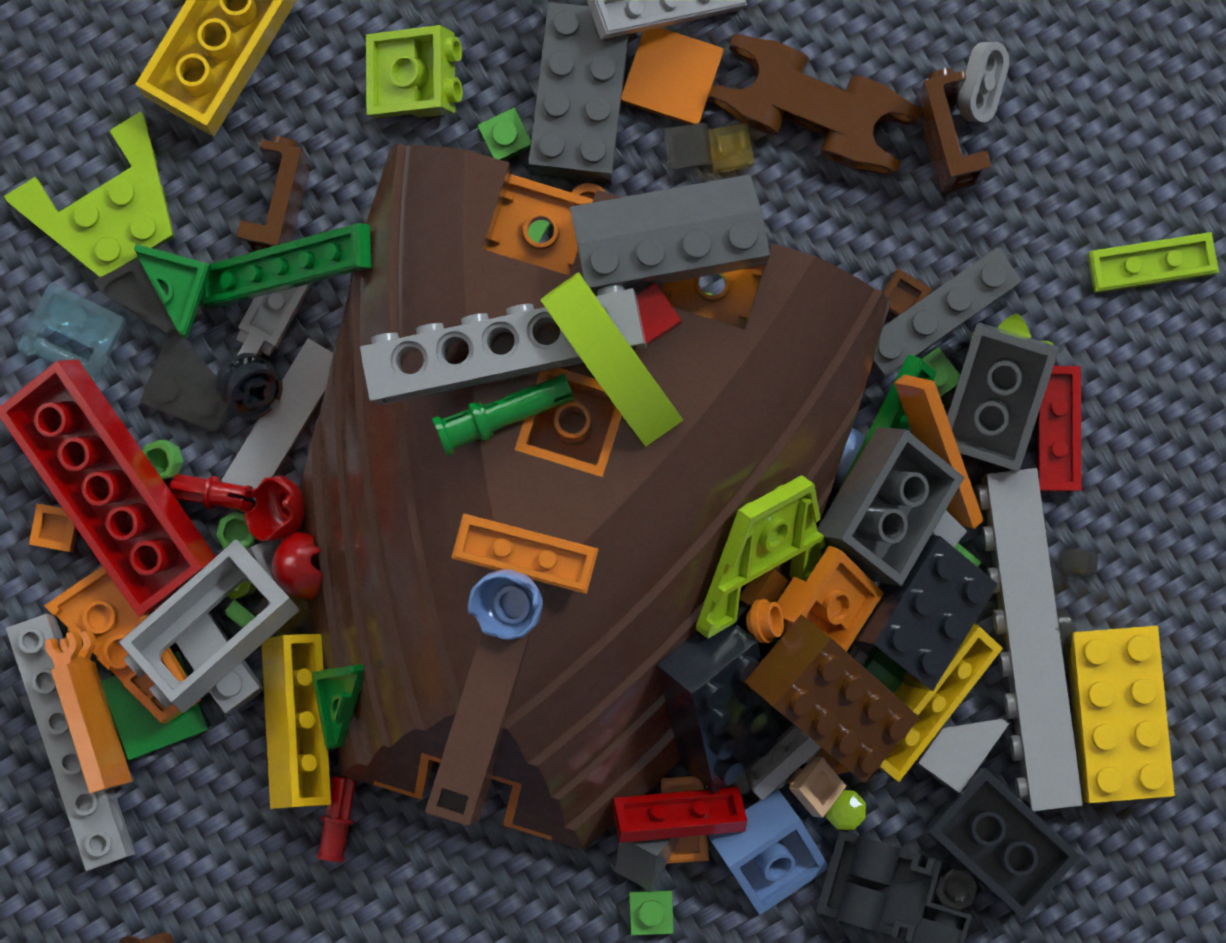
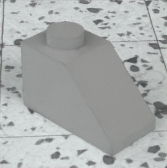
[914,719,1009,793]

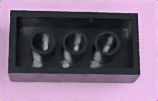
[657,623,777,794]

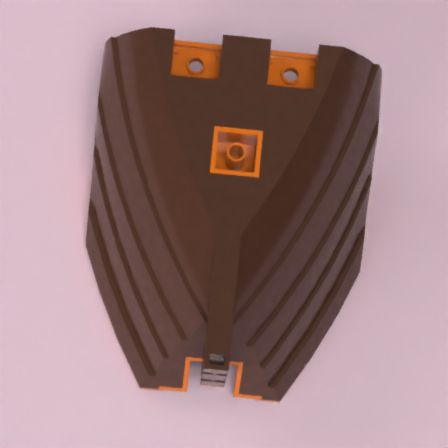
[300,143,890,851]

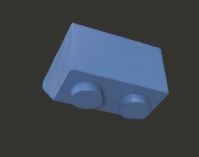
[708,788,829,915]

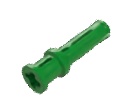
[432,373,574,457]

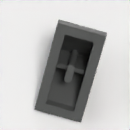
[615,837,680,892]

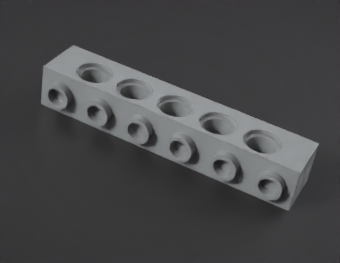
[359,284,647,406]
[6,614,136,871]

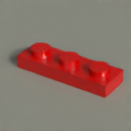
[1037,366,1082,492]
[612,787,748,843]

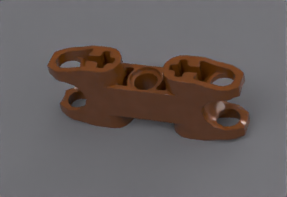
[707,34,923,177]

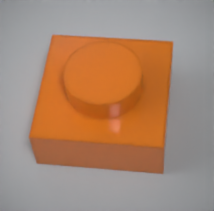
[29,503,78,553]

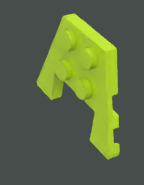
[4,111,175,281]
[696,475,825,638]

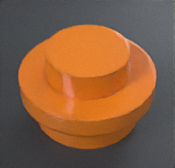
[746,599,784,644]

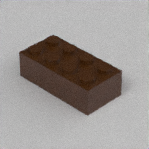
[744,614,920,783]

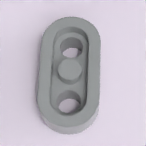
[957,42,1009,122]

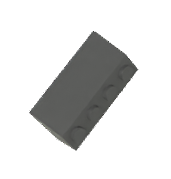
[570,174,770,296]

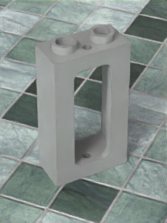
[119,539,300,713]

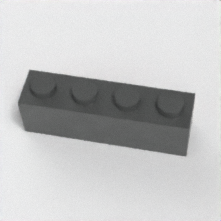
[871,247,1022,383]

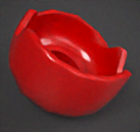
[244,476,305,542]
[272,532,323,600]

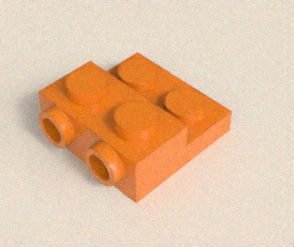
[777,546,884,652]

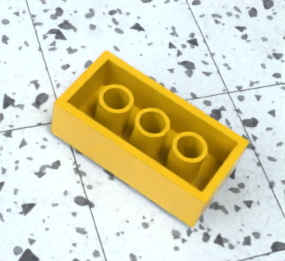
[135,0,297,137]
[1065,626,1175,803]

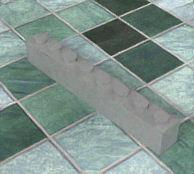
[976,468,1083,811]

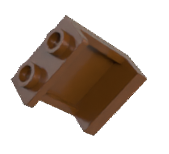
[915,68,992,194]
[236,136,311,253]

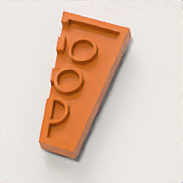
[44,566,201,724]

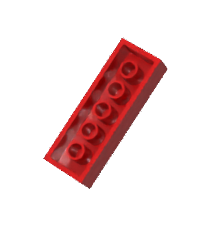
[0,359,216,617]

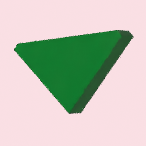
[134,244,211,339]
[312,664,364,750]

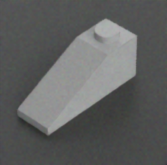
[176,612,264,714]

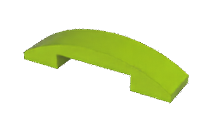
[540,272,683,447]

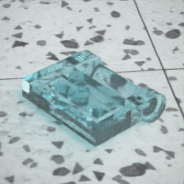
[18,282,127,384]

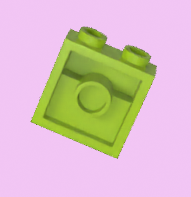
[366,25,463,119]

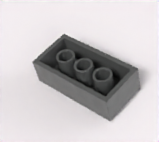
[529,2,629,184]

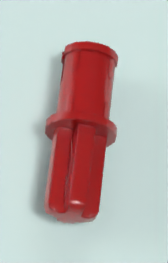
[169,474,254,512]
[317,776,356,862]

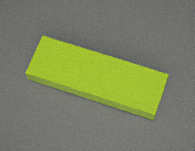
[1087,232,1219,294]

